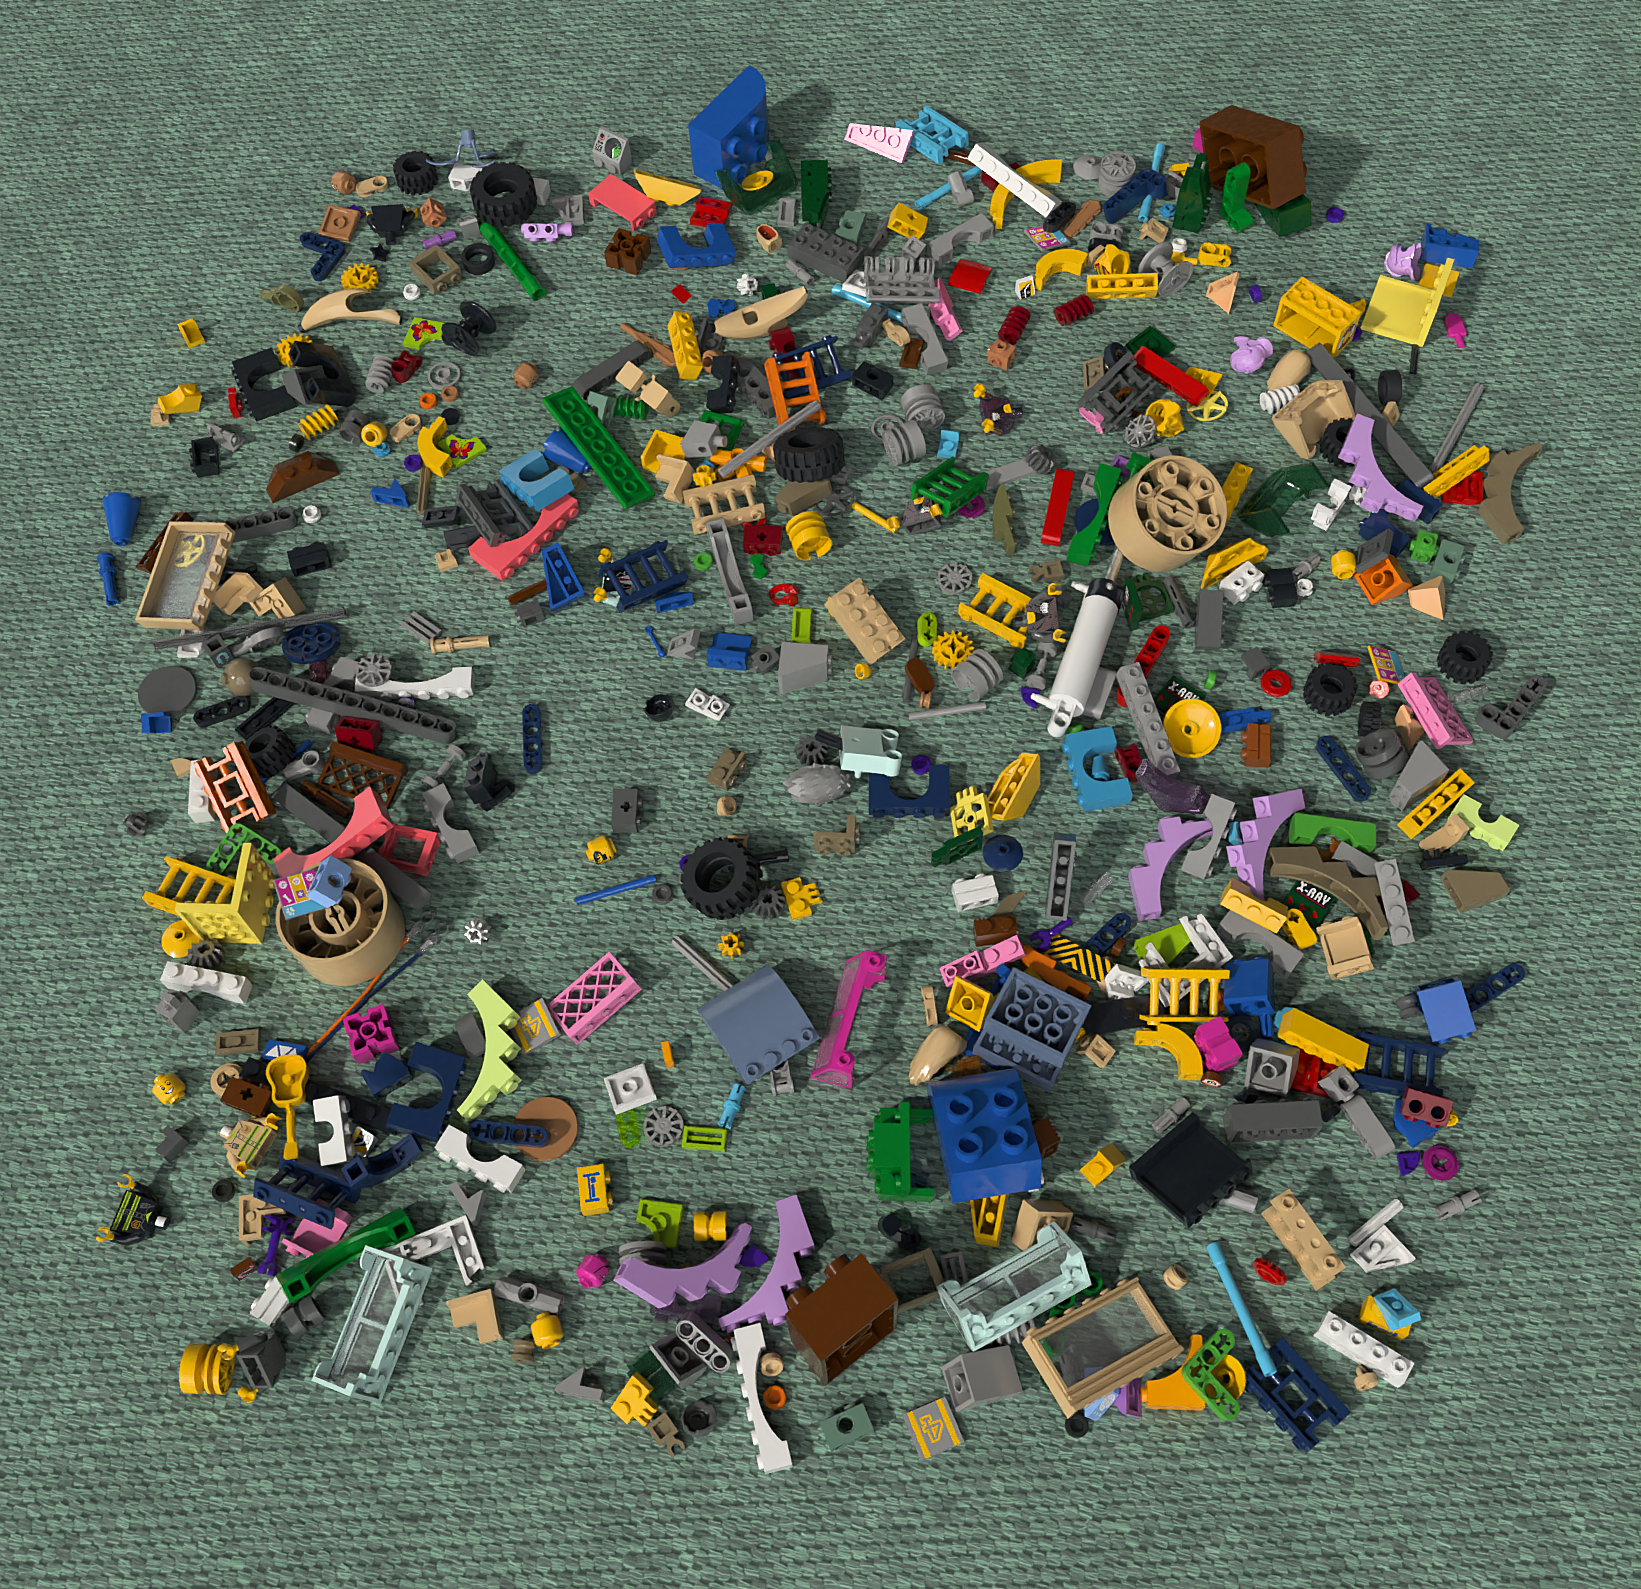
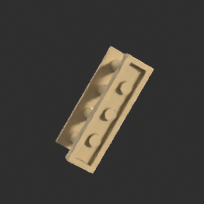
[683,475,765,535]
[1261,1189,1346,1291]

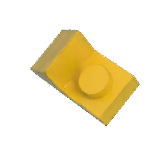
[1080,1143,1127,1187]

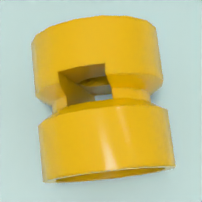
[694,1211,727,1242]

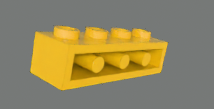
[1278,1008,1369,1073]

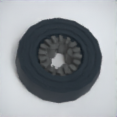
[1104,342,1127,375]
[1224,1014,1260,1053]

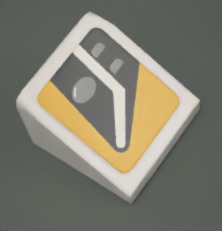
[1015,275,1035,299]
[351,1126,378,1157]

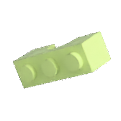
[1447,794,1519,851]

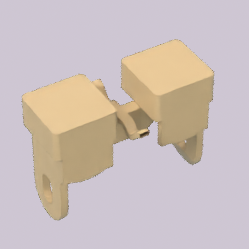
[615,361,680,418]

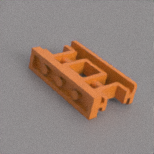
[194,741,277,833]

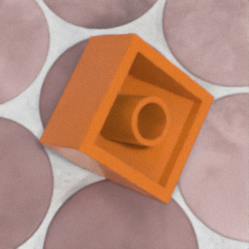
[1354,554,1413,605]

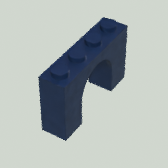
[1358,479,1443,558]
[869,765,950,818]
[385,1042,467,1143]

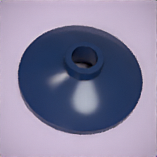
[983,835,1023,872]

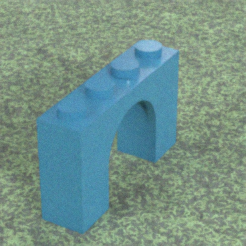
[499,449,575,511]
[1062,726,1133,812]

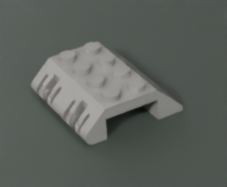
[864,256,940,304]

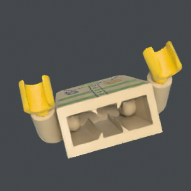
[220,1113,282,1178]

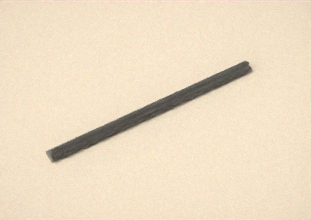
[152,607,346,650]

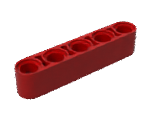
[1131,346,1210,407]
[1041,468,1075,547]
[1116,625,1170,707]

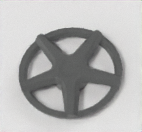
[814,483,854,516]

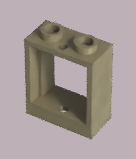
[408,244,463,295]
[879,1247,944,1314]

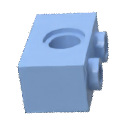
[306,856,352,908]

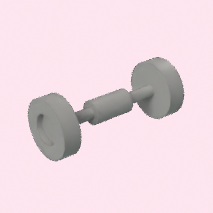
[1026,642,1057,690]
[422,744,466,789]

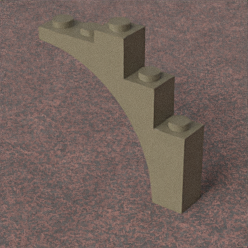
[1478,442,1543,545]
[1264,846,1388,940]

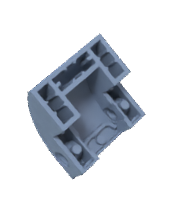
[696,964,820,1085]

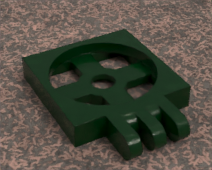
[1129,572,1175,622]
[931,826,983,867]

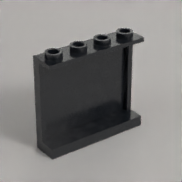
[1129,1112,1253,1228]

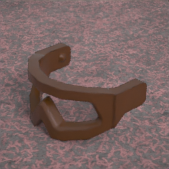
[1114,386,1142,418]

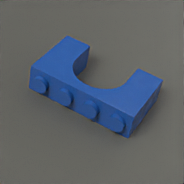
[657,223,736,268]

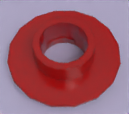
[1260,670,1292,697]

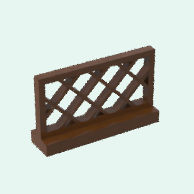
[316,741,409,810]

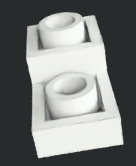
[685,688,730,721]

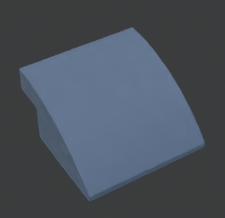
[972,967,1092,1093]

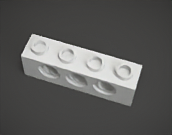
[1313,1311,1414,1388]

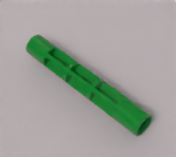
[479,222,547,301]

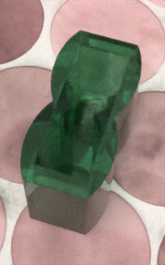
[626,1347,678,1404]

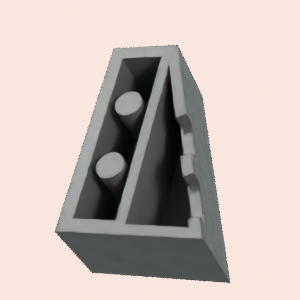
[1195,589,1227,651]

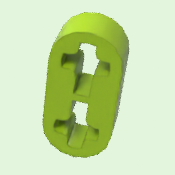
[917,612,937,647]

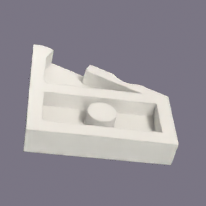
[1350,1225,1416,1273]

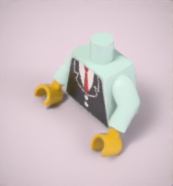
[594,548,646,607]

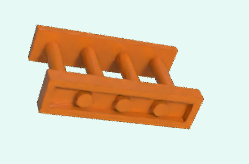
[764,352,826,426]

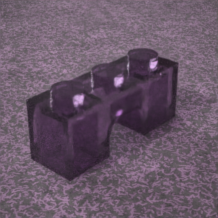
[650,1292,724,1329]

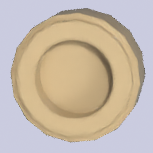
[717,795,737,816]
[1163,1264,1189,1290]
[759,1353,784,1377]
[1353,1366,1379,1391]

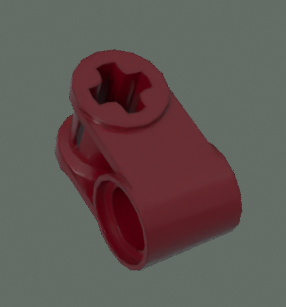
[391,350,423,383]
[1114,743,1144,782]

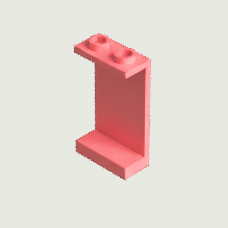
[588,174,657,232]

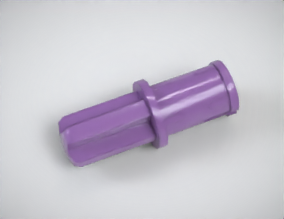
[422,230,457,250]

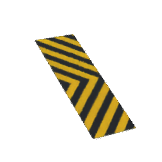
[1042,935,1115,983]

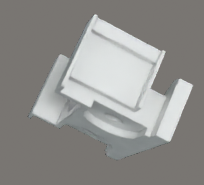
[1311,479,1351,531]

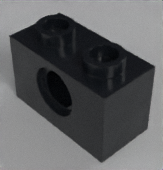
[852,361,893,400]

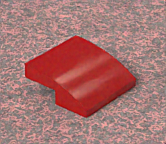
[690,196,732,227]
[948,259,992,294]
[1441,471,1483,505]
[1314,651,1360,668]
[1290,1046,1336,1098]

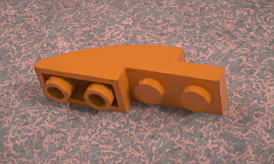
[1019,945,1091,1001]

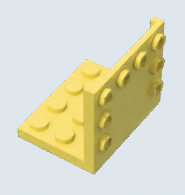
[1361,258,1455,347]
[175,843,277,944]

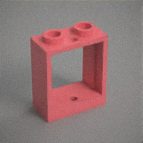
[378,823,441,876]

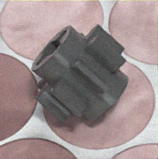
[123,812,149,836]

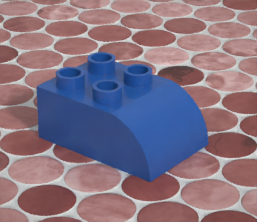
[688,65,769,191]
[927,1068,1042,1203]

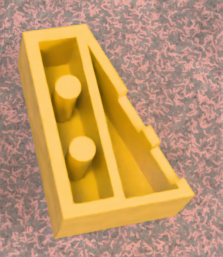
[970,1194,1009,1248]

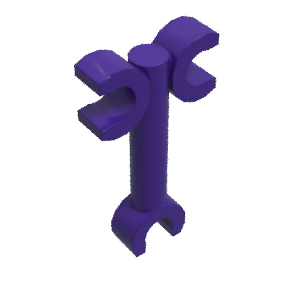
[258,1214,295,1276]

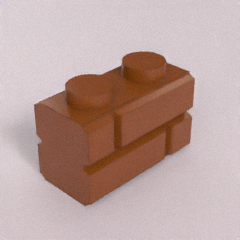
[1241,723,1271,768]

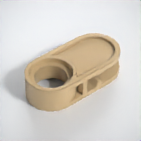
[356,176,389,197]
[390,414,422,442]
[921,985,938,1027]

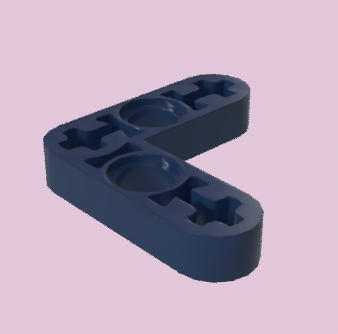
[300,232,345,282]

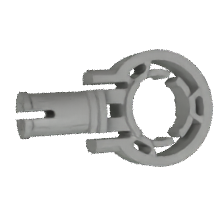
[231,627,285,657]

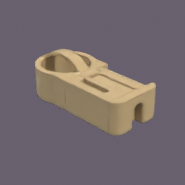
[882,319,910,347]

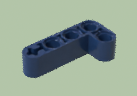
[1103,169,1168,223]

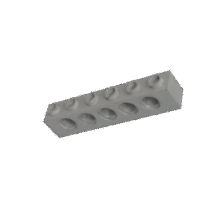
[1116,662,1180,783]

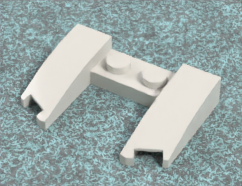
[1139,914,1233,1007]
[381,1215,485,1306]

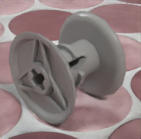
[1138,241,1193,298]

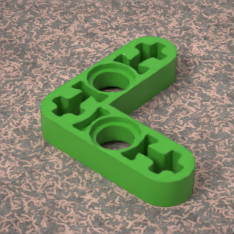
[206,823,283,874]
[1181,1329,1240,1421]

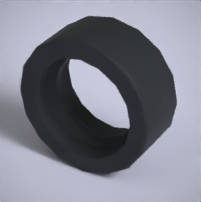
[461,243,495,275]
[1378,370,1402,405]

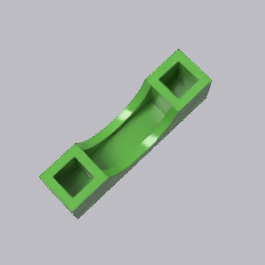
[1289,812,1376,853]

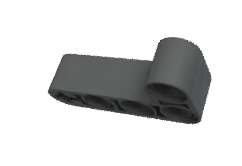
[1475,675,1547,739]

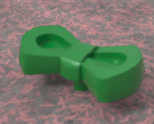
[749,554,768,579]

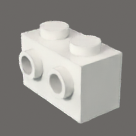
[1219,561,1264,605]

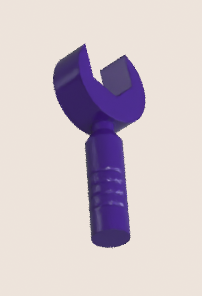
[1030,916,1073,953]

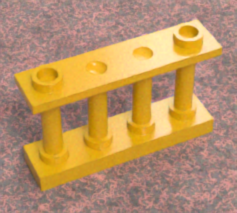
[958,573,1032,648]
[142,856,236,916]
[1140,967,1230,1025]

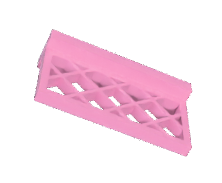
[1398,672,1474,749]
[547,952,642,1045]

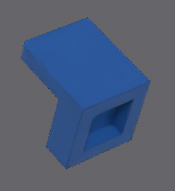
[141,712,172,734]

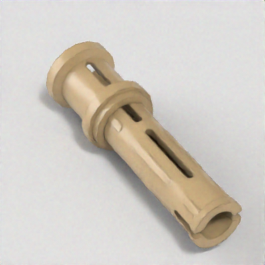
[430,635,490,655]

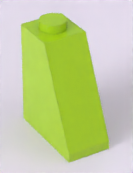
[1134,923,1191,967]

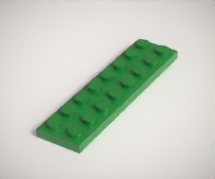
[542,386,656,510]

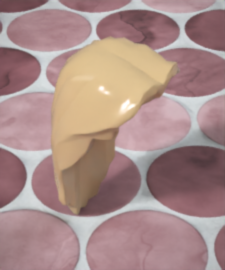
[1267,349,1311,391]
[909,1025,967,1086]

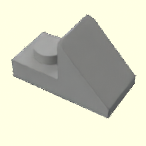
[457,214,481,240]
[667,628,700,659]
[449,1181,487,1227]
[555,1367,605,1403]

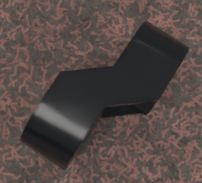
[878,1214,921,1250]

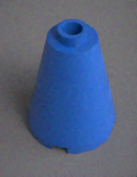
[541,427,591,474]
[102,492,141,546]

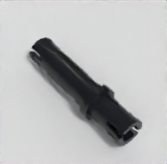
[728,849,789,871]

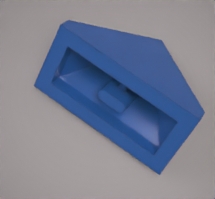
[655,592,694,614]

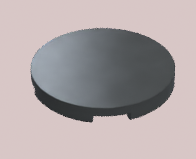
[138,666,197,718]

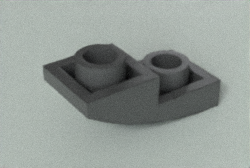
[454,1011,486,1060]

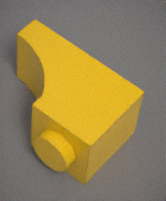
[158,384,202,414]

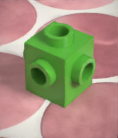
[1409,530,1439,563]

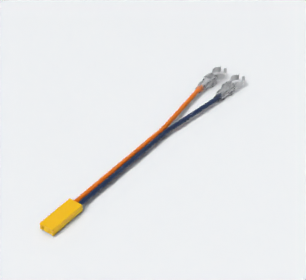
[251,910,450,1118]

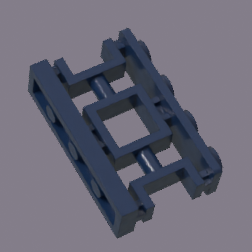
[1244,1337,1351,1453]

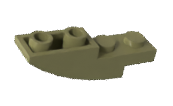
[992,484,1017,556]

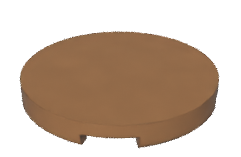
[513,1097,578,1162]

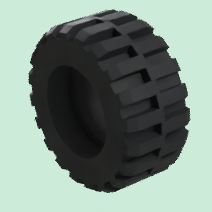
[470,162,537,228]
[773,427,845,483]
[680,837,763,920]

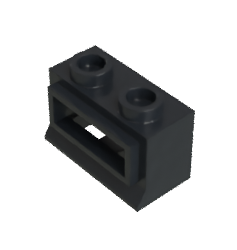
[189,436,220,478]

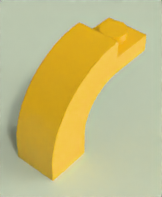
[1033,249,1088,291]
[417,416,453,478]
[1134,1023,1203,1080]

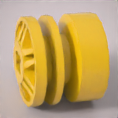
[786,511,832,561]
[179,1343,236,1395]

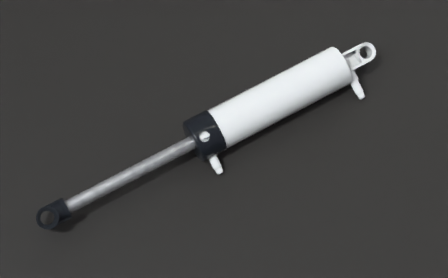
[1030,479,1148,737]

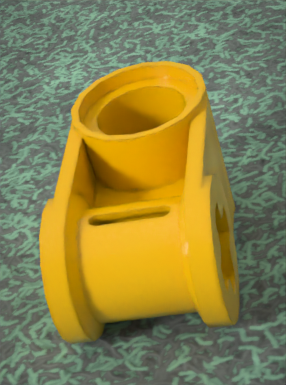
[1197,242,1231,267]
[1282,909,1317,950]

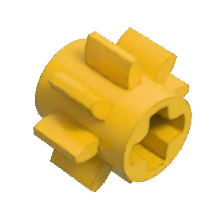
[693,465,716,487]
[718,932,744,959]

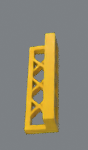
[1422,445,1489,498]

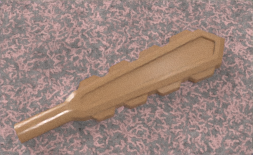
[1054,200,1102,250]
[620,323,677,368]

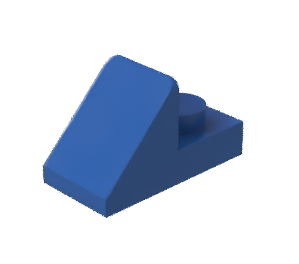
[371,478,410,508]

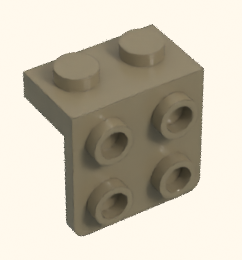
[813,815,861,856]

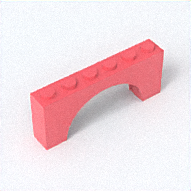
[468,493,579,581]
[274,787,394,878]

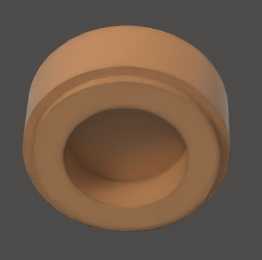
[441,386,459,402]

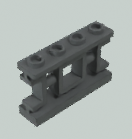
[1076,351,1158,433]
[456,479,533,547]

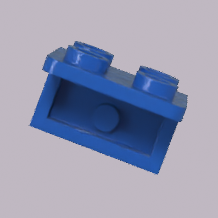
[707,633,752,671]

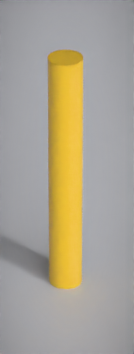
[851,501,898,533]

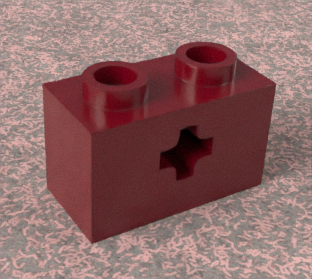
[743,525,783,556]
[334,716,383,751]

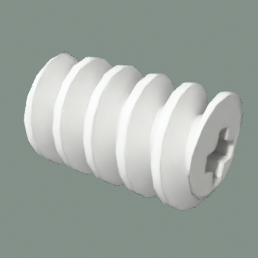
[1260,384,1300,414]

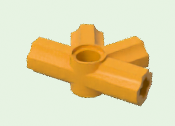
[710,448,767,482]

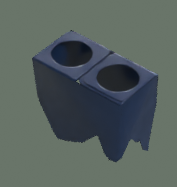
[361,1048,414,1101]

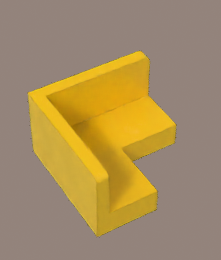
[641,429,687,473]

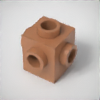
[420,198,447,228]
[987,339,1016,371]

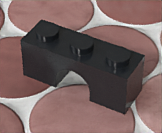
[706,355,740,413]

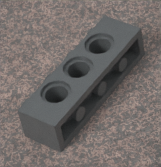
[736,355,785,419]
[1045,832,1076,921]

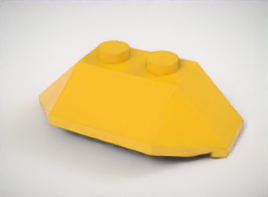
[634,169,701,206]
[1201,538,1268,589]
[987,753,1040,821]

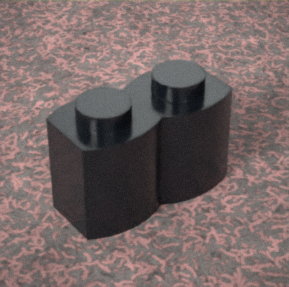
[1263,568,1298,608]

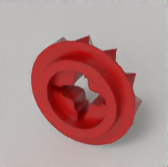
[1252,1258,1288,1285]

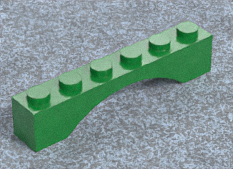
[1067,463,1123,567]
[275,1207,416,1303]

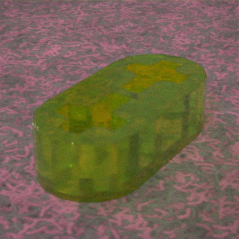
[616,1109,640,1149]

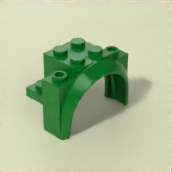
[865,1102,934,1202]

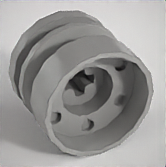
[1098,152,1136,197]
[901,384,945,432]
[882,420,926,467]
[951,649,1003,701]
[619,1241,666,1291]

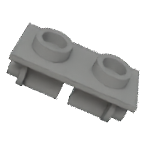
[207,423,245,452]

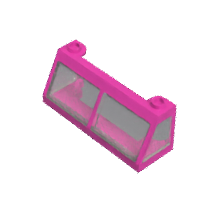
[811,950,887,1089]

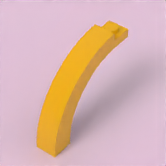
[990,159,1062,229]

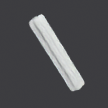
[1348,1199,1404,1247]

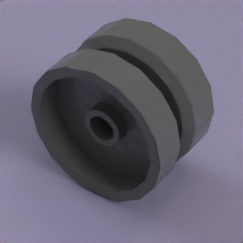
[1355,729,1409,779]

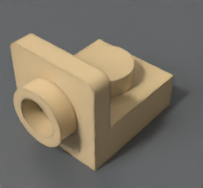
[1139,218,1169,243]
[1077,1034,1115,1068]

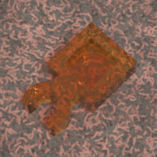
[944,1055,983,1079]

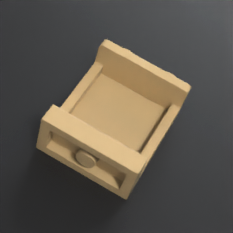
[1316,916,1375,980]

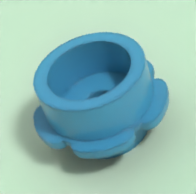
[1160,203,1176,218]
[373,442,391,457]

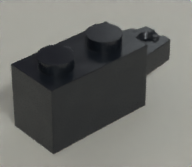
[463,752,497,804]

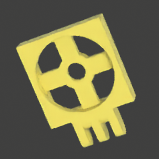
[950,785,994,842]

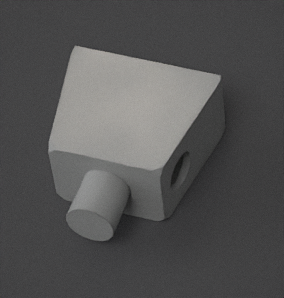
[680,420,727,458]

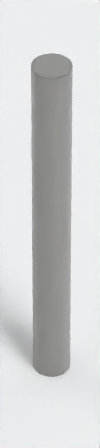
[908,702,986,721]

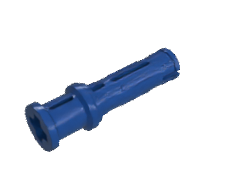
[97,552,119,606]

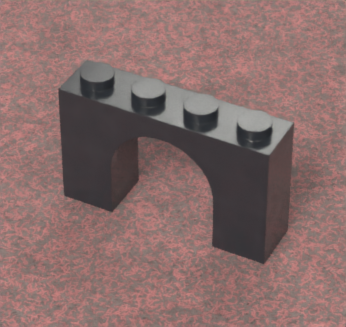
[288,341,358,407]
[231,347,297,422]

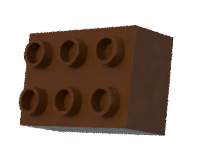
[1199,105,1307,209]
[785,1253,898,1386]

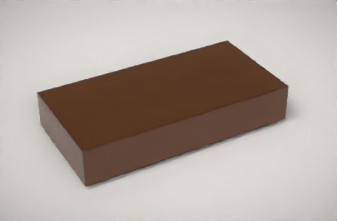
[899,337,925,369]

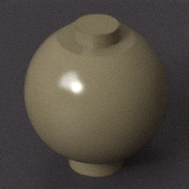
[221,658,265,696]

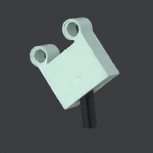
[815,725,903,778]

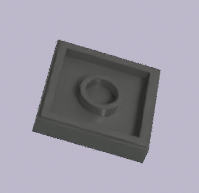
[1355,528,1394,574]

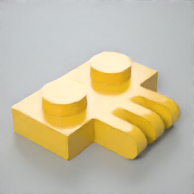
[781,877,823,921]
[611,1372,659,1426]

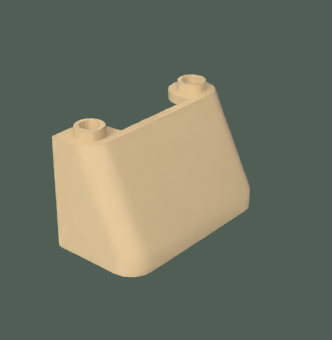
[1271,380,1356,459]

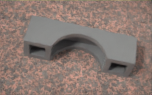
[927,213,994,267]
[901,303,949,376]
[305,656,363,735]
[421,783,479,864]
[1181,794,1237,880]
[1374,859,1415,946]
[1216,910,1304,980]

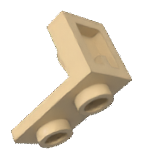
[1419,814,1470,857]

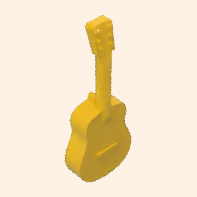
[266,1054,309,1160]

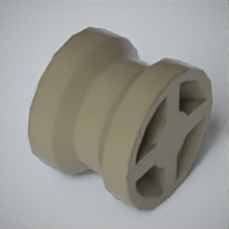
[510,1340,536,1363]

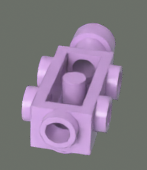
[521,222,574,241]

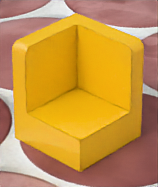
[177,318,205,349]

